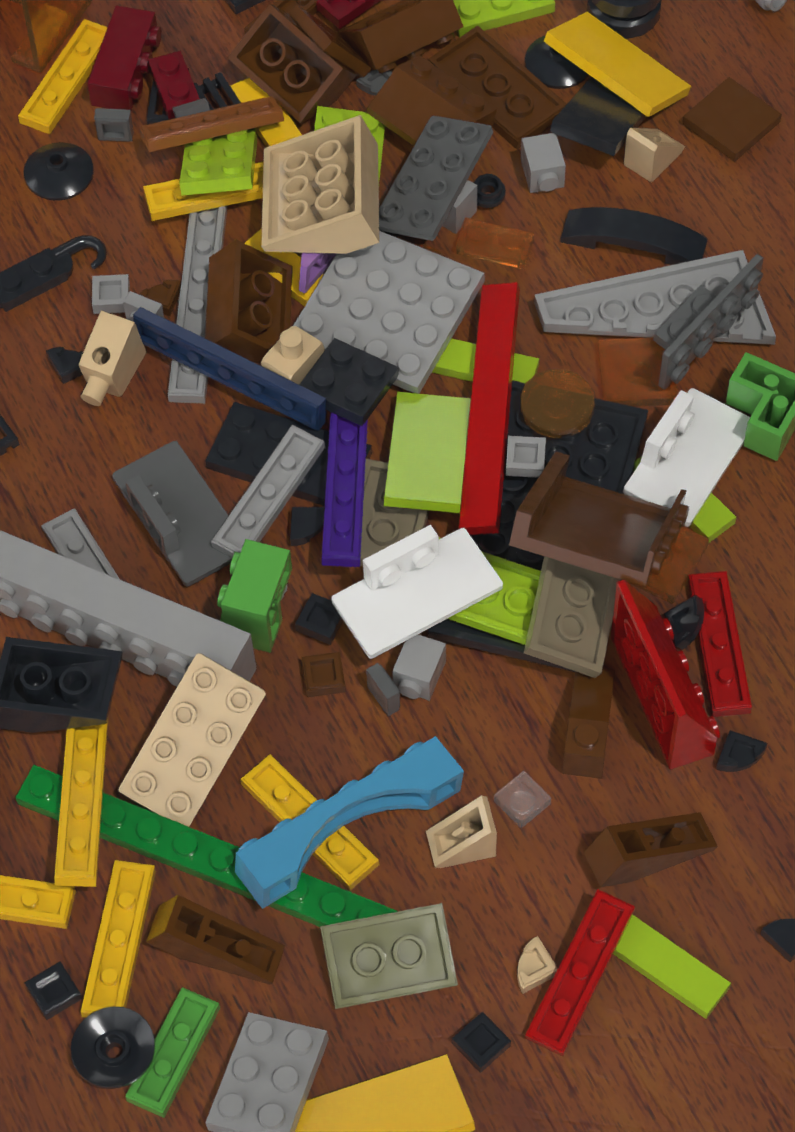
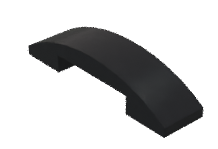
[560,207,708,265]

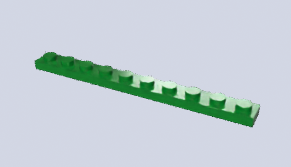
[15,765,398,927]

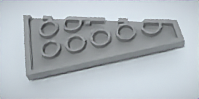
[534,250,776,345]

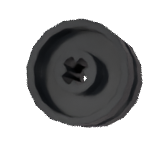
[587,0,662,39]

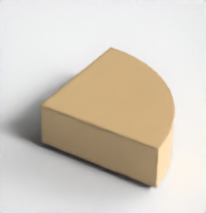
[517,936,558,994]

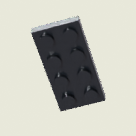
[205,402,372,506]

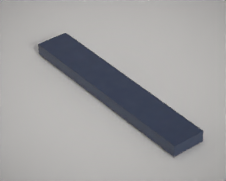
[133,307,326,431]

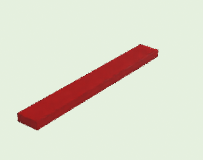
[459,282,520,535]

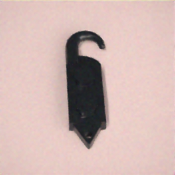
[0,235,107,312]

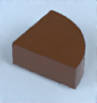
[139,280,181,316]

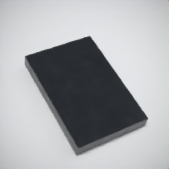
[550,77,647,156]

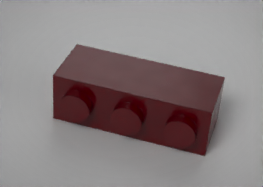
[87,5,162,111]

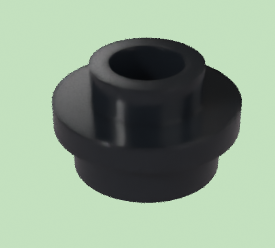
[473,174,506,208]

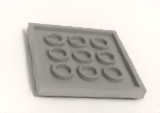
[293,231,485,394]

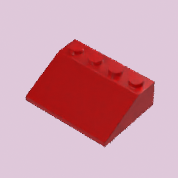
[611,580,720,770]

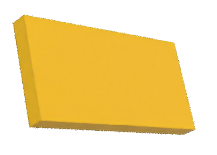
[544,12,691,117]
[295,1054,475,1132]

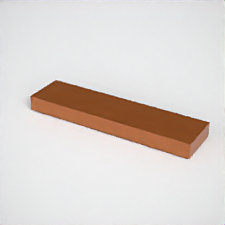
[139,96,284,152]

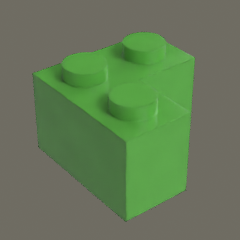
[726,352,795,461]
[217,539,292,653]

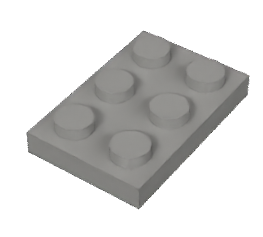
[205,1012,329,1132]

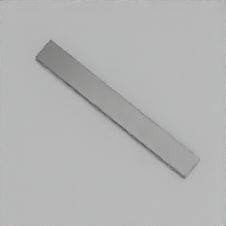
[168,205,228,404]

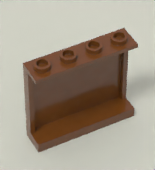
[509,452,690,587]

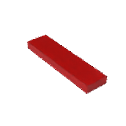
[688,571,752,717]
[525,889,635,1056]

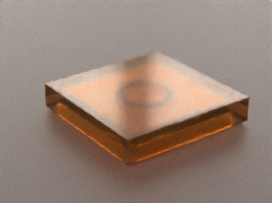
[598,337,678,407]

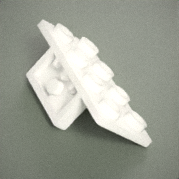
[623,388,750,527]
[332,525,503,659]

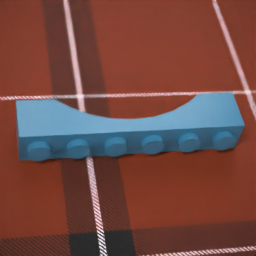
[235,736,464,909]

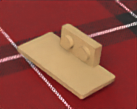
[119,653,266,827]

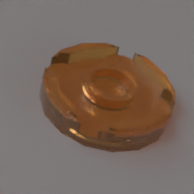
[520,369,595,438]

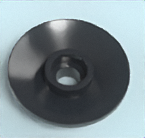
[525,35,589,89]
[24,142,94,201]
[71,1007,155,1089]

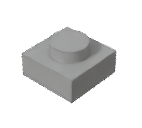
[92,274,130,314]
[123,291,164,321]
[506,436,546,477]

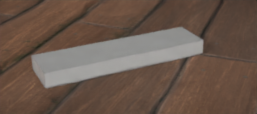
[211,425,325,558]
[41,508,119,579]

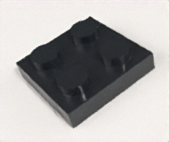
[300,338,399,426]

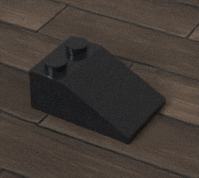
[0,637,123,733]

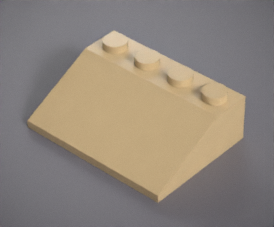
[261,115,379,254]

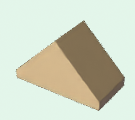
[624,128,685,183]
[426,796,497,868]

